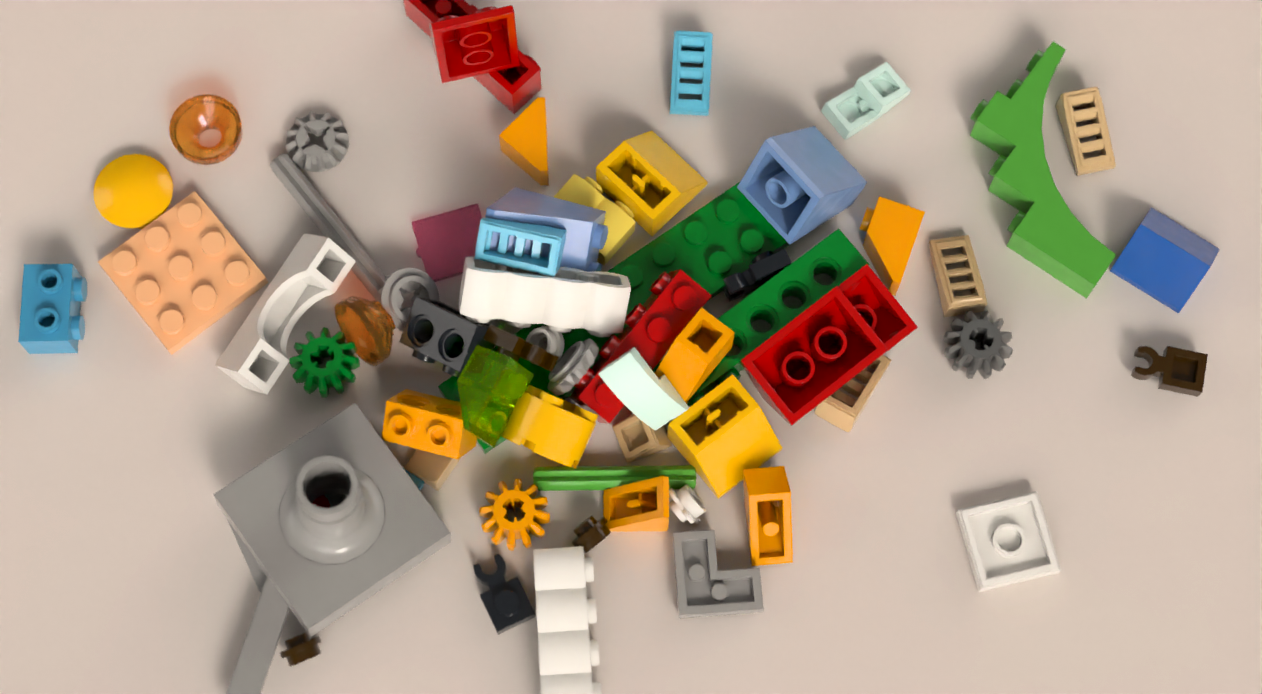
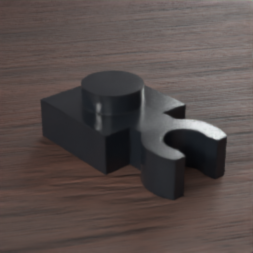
[723,249,792,302]
[474,554,536,635]

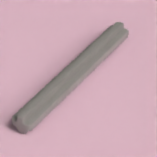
[270,154,386,305]

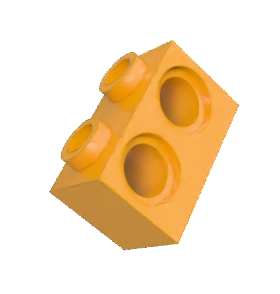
[381,389,482,459]

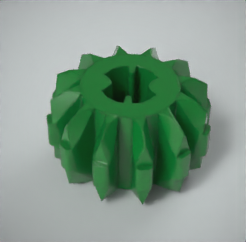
[289,327,360,398]

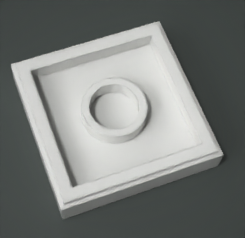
[956,491,1061,592]

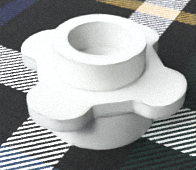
[669,484,706,524]

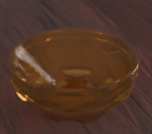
[169,94,243,165]
[335,296,396,366]

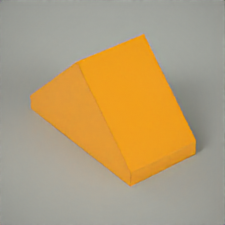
[499,97,549,186]
[603,476,669,532]

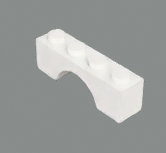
[215,233,356,394]

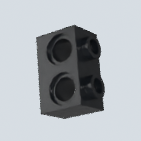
[399,297,495,379]

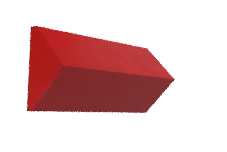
[740,264,918,426]

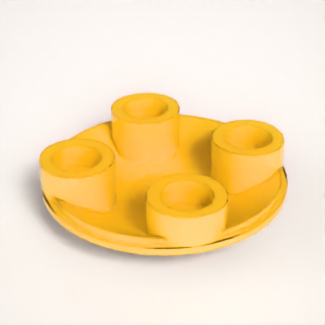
[93,154,174,230]

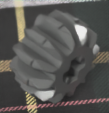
[943,310,1013,379]

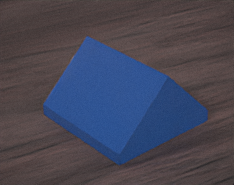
[1110,207,1220,314]

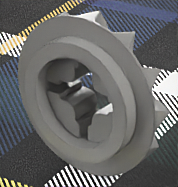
[285,111,349,172]
[378,267,439,332]
[547,338,599,396]

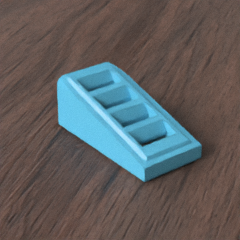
[670,31,713,116]
[474,217,567,277]

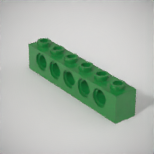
[652,228,869,407]

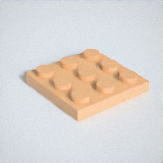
[98,191,269,355]

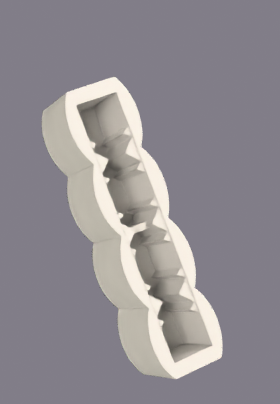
[458,257,631,337]
[533,546,602,694]

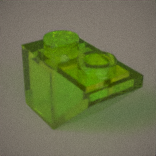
[457,345,534,447]

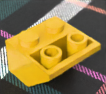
[596,130,708,236]
[667,374,782,499]

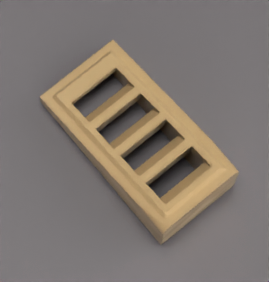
[1055,87,1116,176]
[929,235,987,317]
[815,355,891,432]

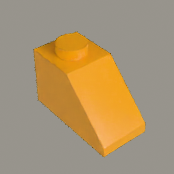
[859,196,925,296]
[743,466,793,566]

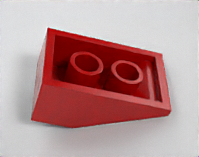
[429,5,519,83]

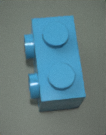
[18,264,87,354]

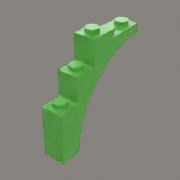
[970,41,1116,299]

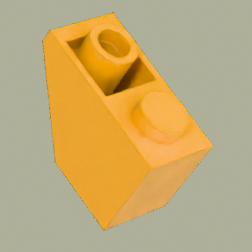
[655,308,735,403]

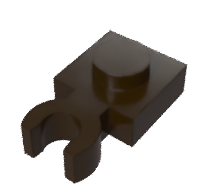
[483,324,559,372]
[1131,346,1208,397]

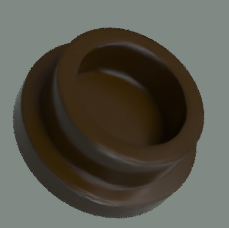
[572,515,611,553]
[279,632,321,667]

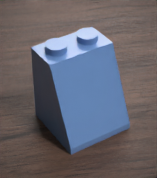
[737,126,867,245]
[485,187,608,272]

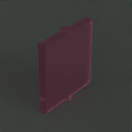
[411,203,482,282]

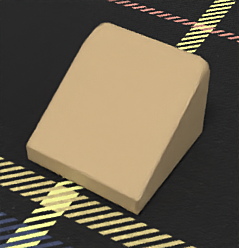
[612,414,672,463]
[404,449,461,491]

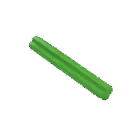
[533,465,696,491]

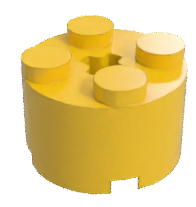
[500,383,599,469]

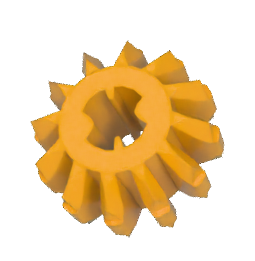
[479,479,550,551]

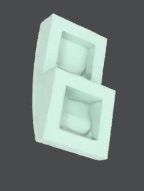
[821,62,911,140]
[599,347,689,431]

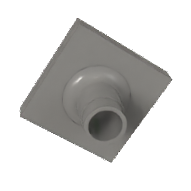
[214,403,451,638]

